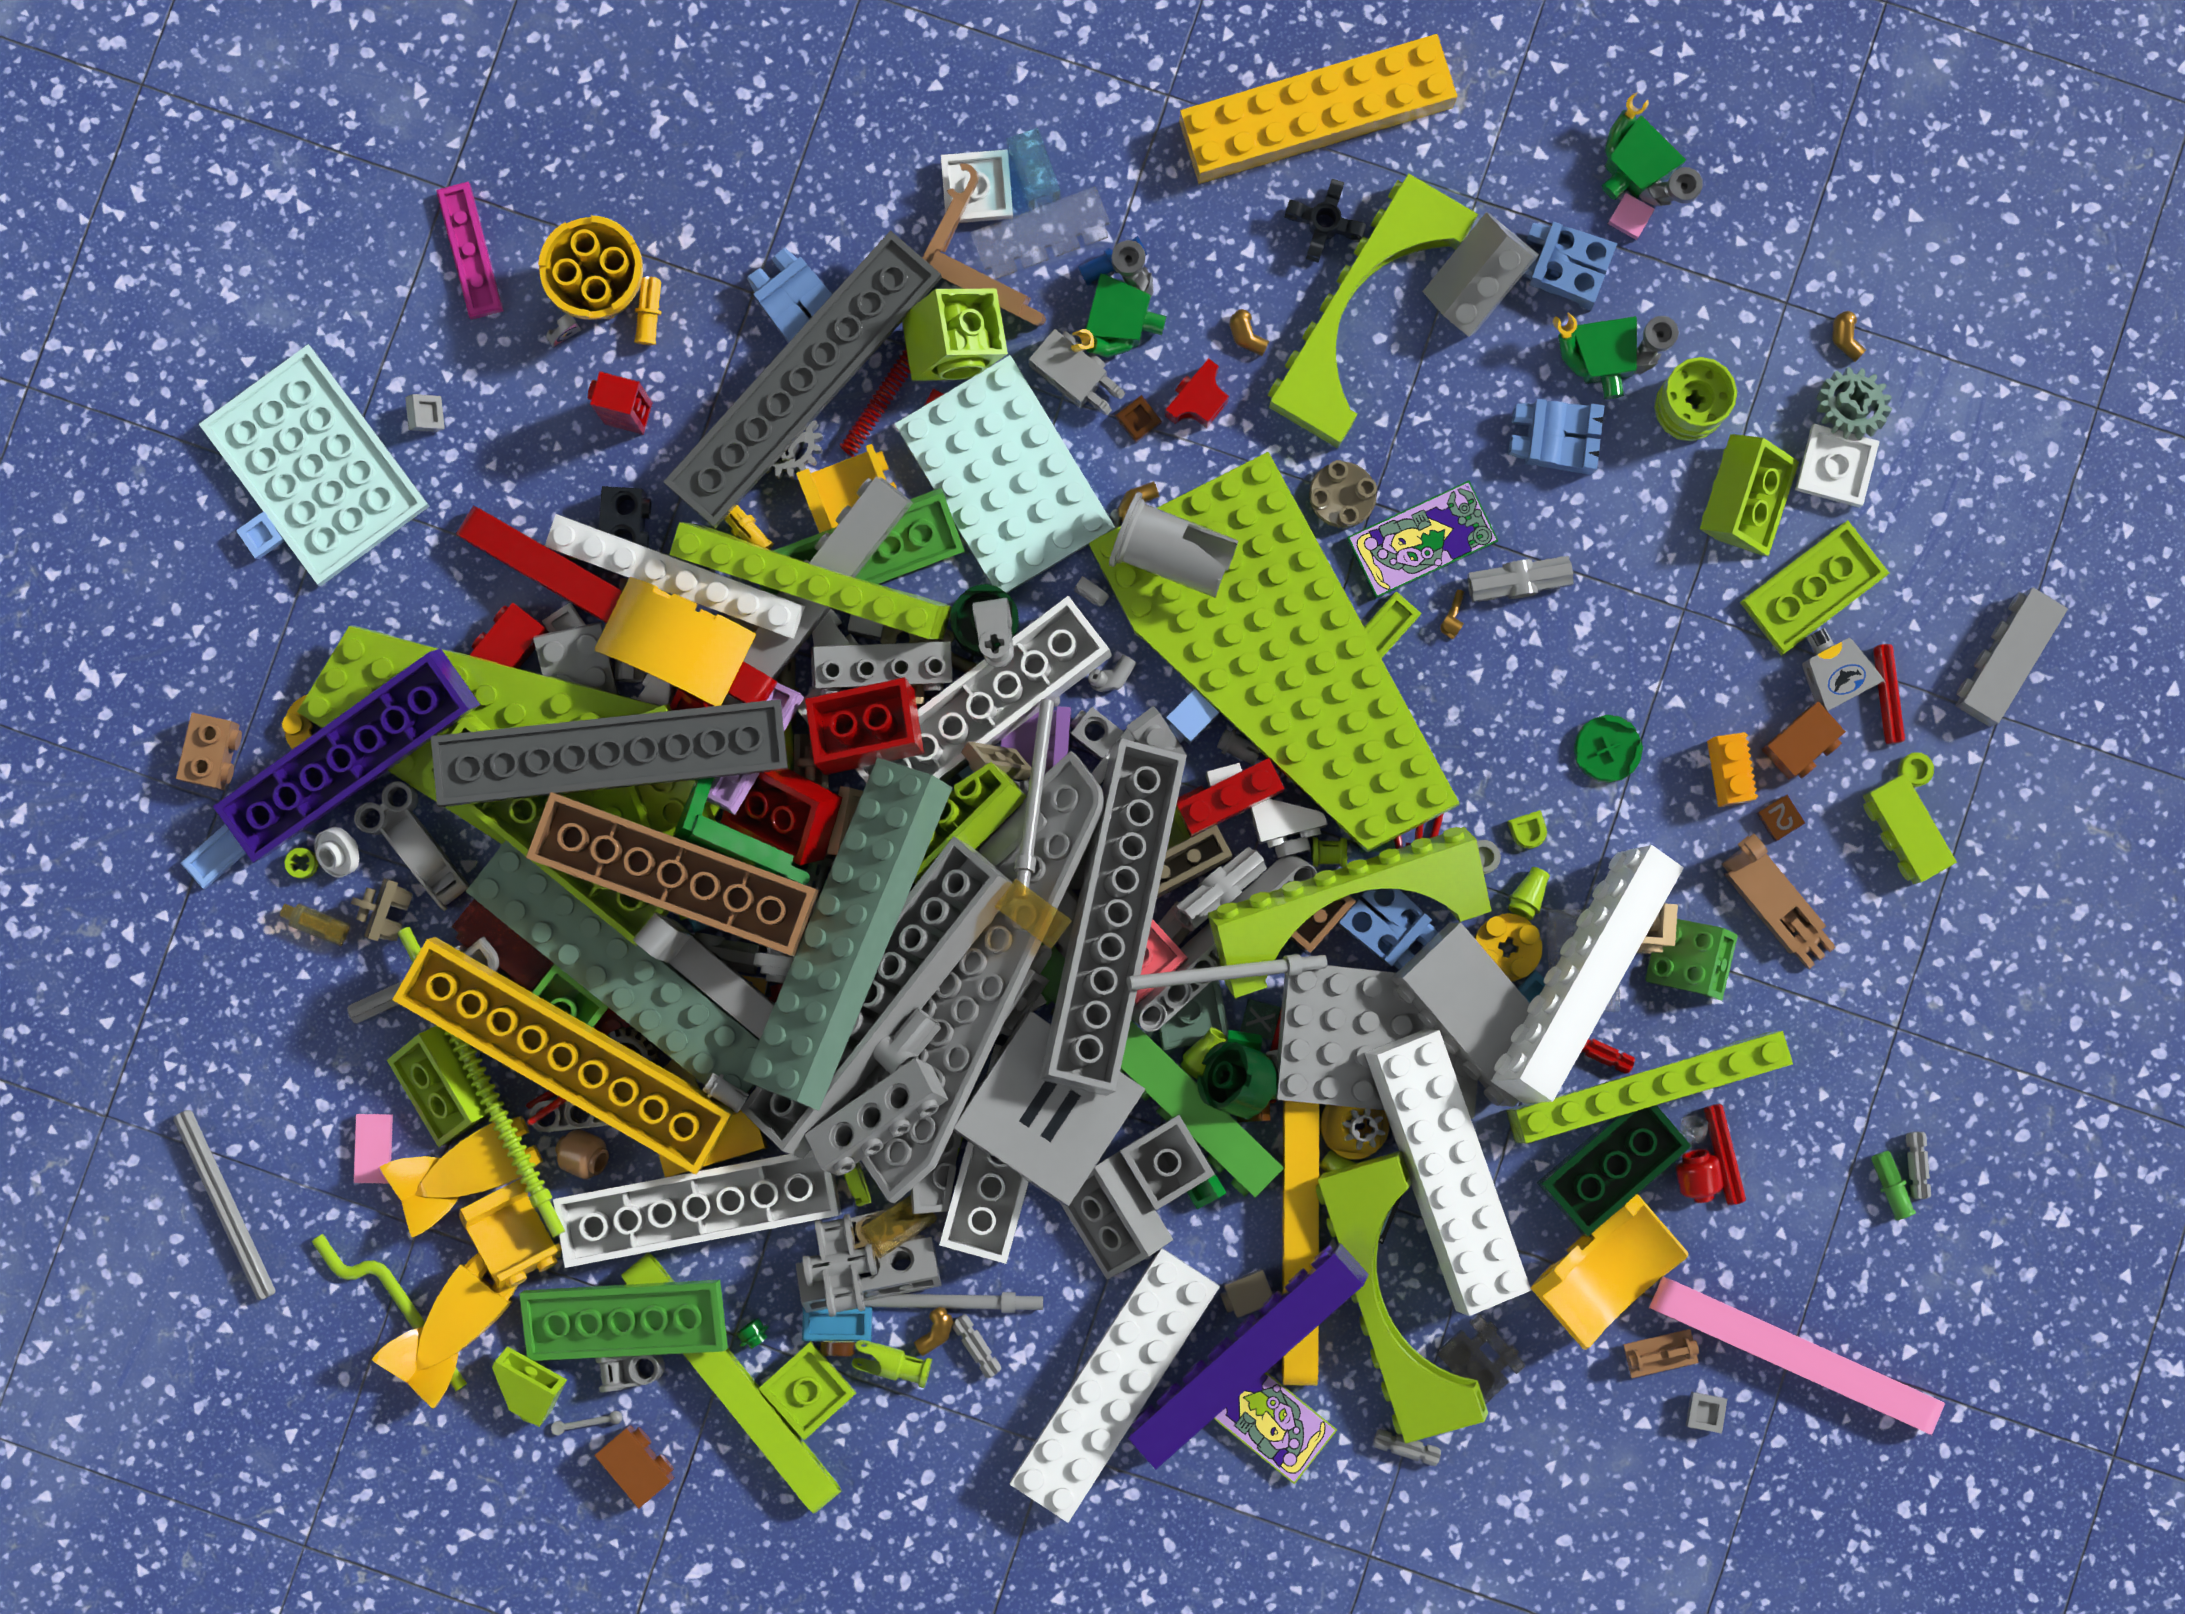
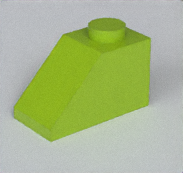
[492,1346,567,1427]

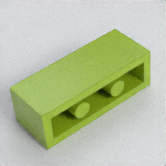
[1863,773,1957,885]

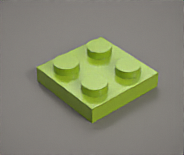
[758,1341,857,1440]

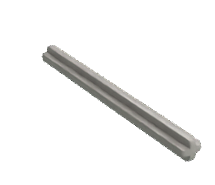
[173,1110,275,1300]

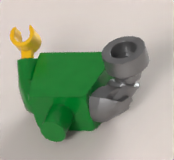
[1602,92,1703,206]
[1071,240,1167,358]
[1553,312,1679,400]

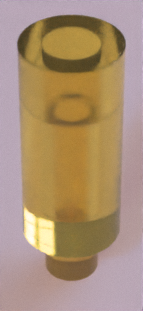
[280,903,350,947]

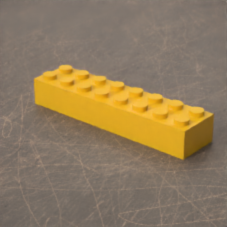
[1179,34,1458,184]

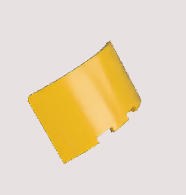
[595,577,756,706]
[1530,1194,1688,1350]

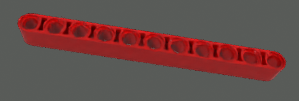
[456,505,778,703]

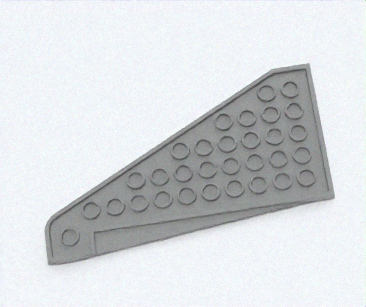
[846,751,1104,1204]

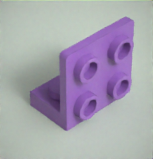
[1001,706,1071,777]

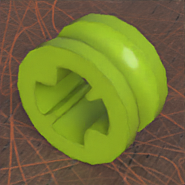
[284,848,319,879]

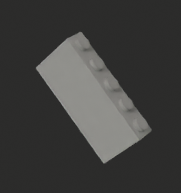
[1391,922,1530,1107]

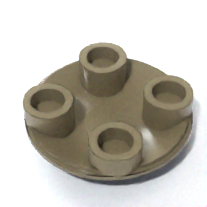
[1309,460,1377,528]

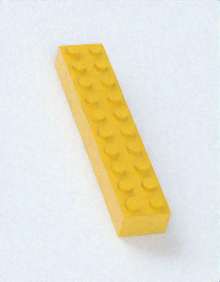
[392,937,734,1175]

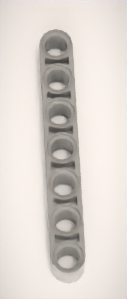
[1131,854,1317,1032]

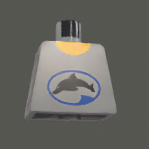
[1802,628,1884,711]

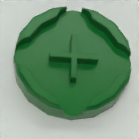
[1573,715,1643,783]

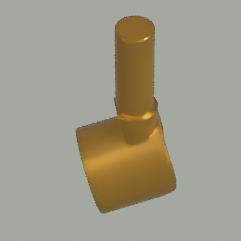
[1440,590,1464,639]

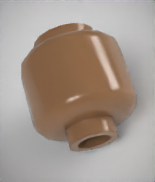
[555,1129,609,1179]

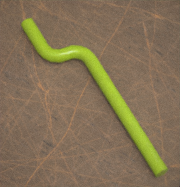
[311,1234,467,1392]

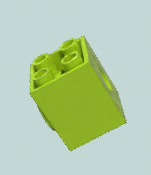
[902,288,1008,381]

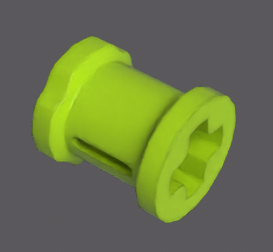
[1311,837,1347,868]

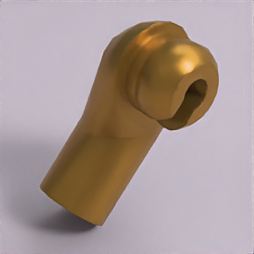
[1229,309,1269,356]
[1832,311,1866,362]

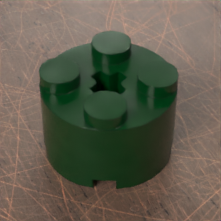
[950,584,1019,657]
[1197,1041,1278,1119]

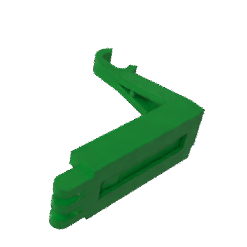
[673,778,810,885]

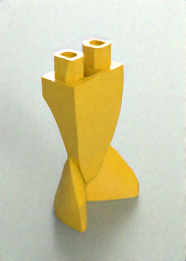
[379,1116,543,1238]
[372,1253,518,1409]

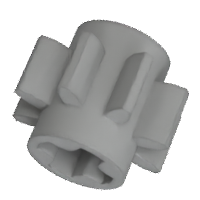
[1342,1107,1385,1150]

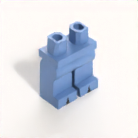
[1522,221,1617,311]
[747,248,832,343]
[1508,399,1605,475]
[1337,888,1438,970]

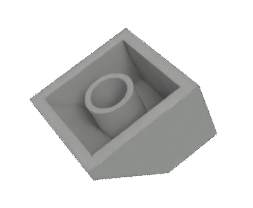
[1120,1115,1215,1210]

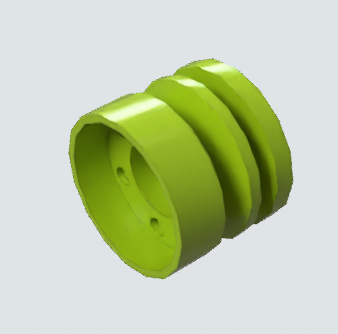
[1654,357,1737,442]

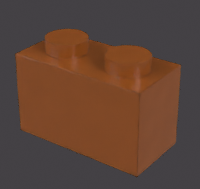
[1761,701,1846,780]
[594,1425,675,1509]

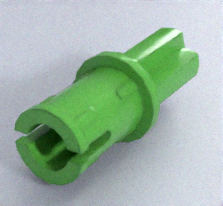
[1871,1151,1916,1221]

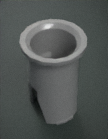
[1109,492,1238,598]

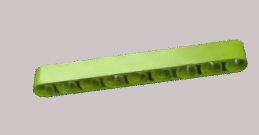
[621,1252,842,1514]

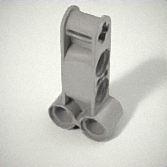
[354,781,470,911]

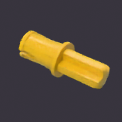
[634,277,662,345]

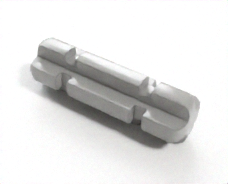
[1906,1132,1931,1199]
[952,1314,1001,1378]
[1373,1429,1441,1466]

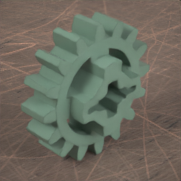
[1816,367,1892,440]

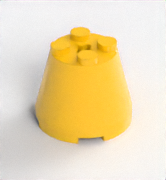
[538,215,643,320]

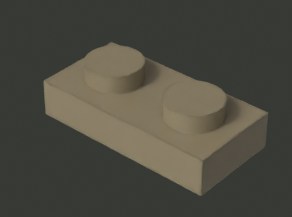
[961,741,1031,781]

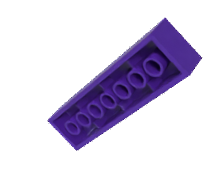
[213,648,480,863]
[1128,1243,1369,1470]

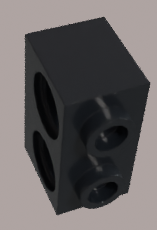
[599,486,652,548]

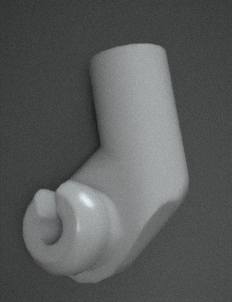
[1088,655,1137,692]

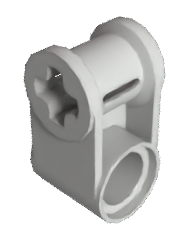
[973,598,1014,668]
[595,1355,665,1392]

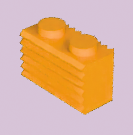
[1707,732,1758,807]

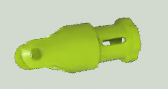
[851,1340,932,1388]

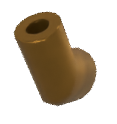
[1118,481,1159,522]
[914,1307,953,1356]

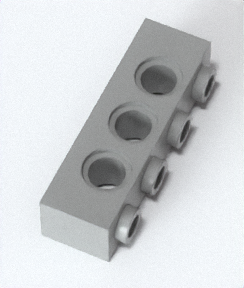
[805,1058,948,1176]
[795,1235,942,1313]

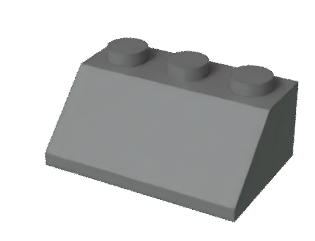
[1422,212,1539,337]
[1060,1152,1173,1280]

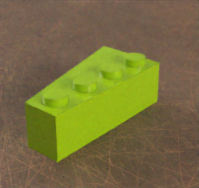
[913,762,1027,884]

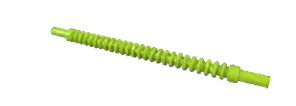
[398,927,566,1238]

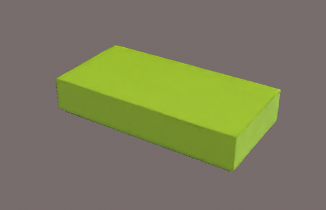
[1364,591,1422,659]

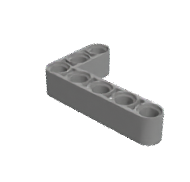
[633,912,775,1039]

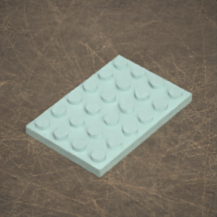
[199,344,430,587]
[895,355,1115,593]

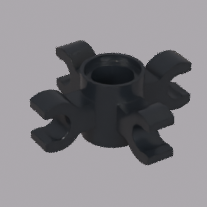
[1284,179,1366,263]

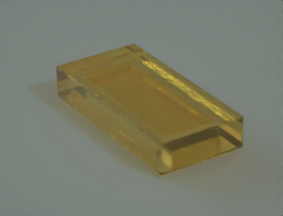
[994,879,1072,949]
[860,1195,937,1259]

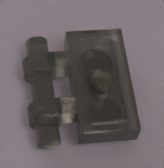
[1436,1313,1526,1404]

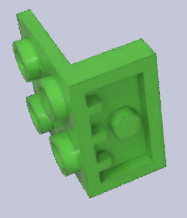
[1645,919,1738,1001]

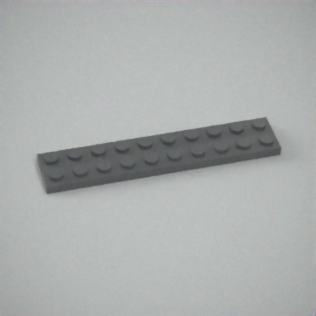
[663,230,942,529]
[431,699,788,807]

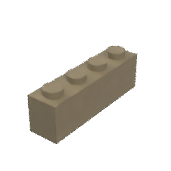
[1157,825,1232,899]

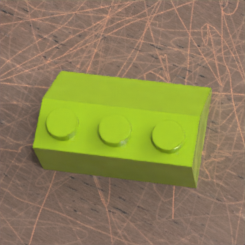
[1699,434,1799,556]
[387,1025,495,1148]

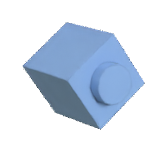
[1166,689,1219,745]

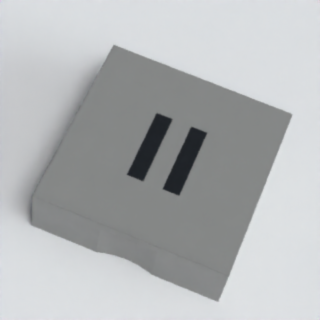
[953,1011,1145,1206]

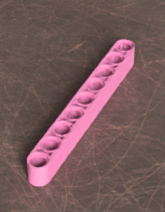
[1649,1276,1945,1435]

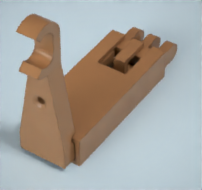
[922,163,1046,326]
[1722,834,1836,969]

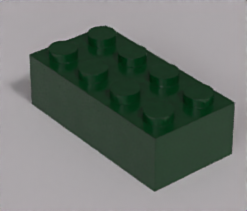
[1537,1105,1692,1237]

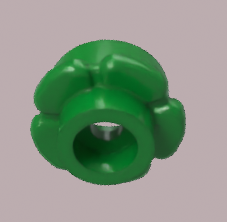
[736,1318,768,1349]

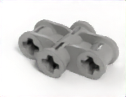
[802,1214,877,1317]

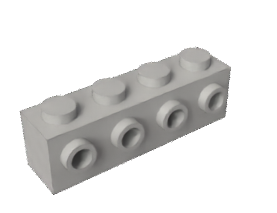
[811,641,952,695]

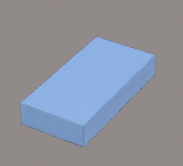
[181,824,246,889]

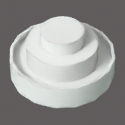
[314,827,360,878]
[753,947,794,984]

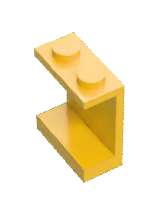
[796,444,897,533]
[459,1178,562,1289]

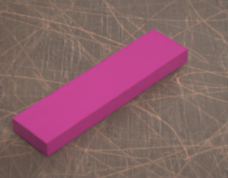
[436,181,504,320]

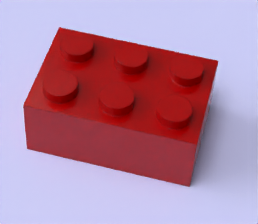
[805,677,924,775]
[721,769,843,865]

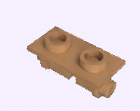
[1623,1329,1699,1378]

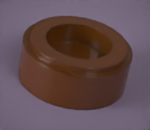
[820,1341,855,1356]

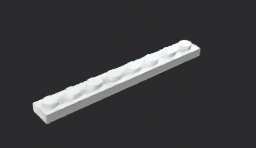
[545,514,805,639]

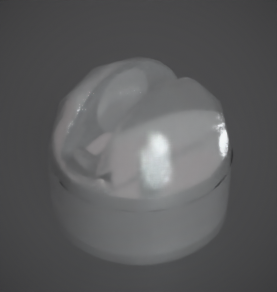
[1680,1116,1708,1144]

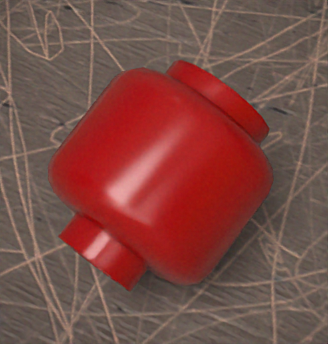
[1676,1149,1724,1203]

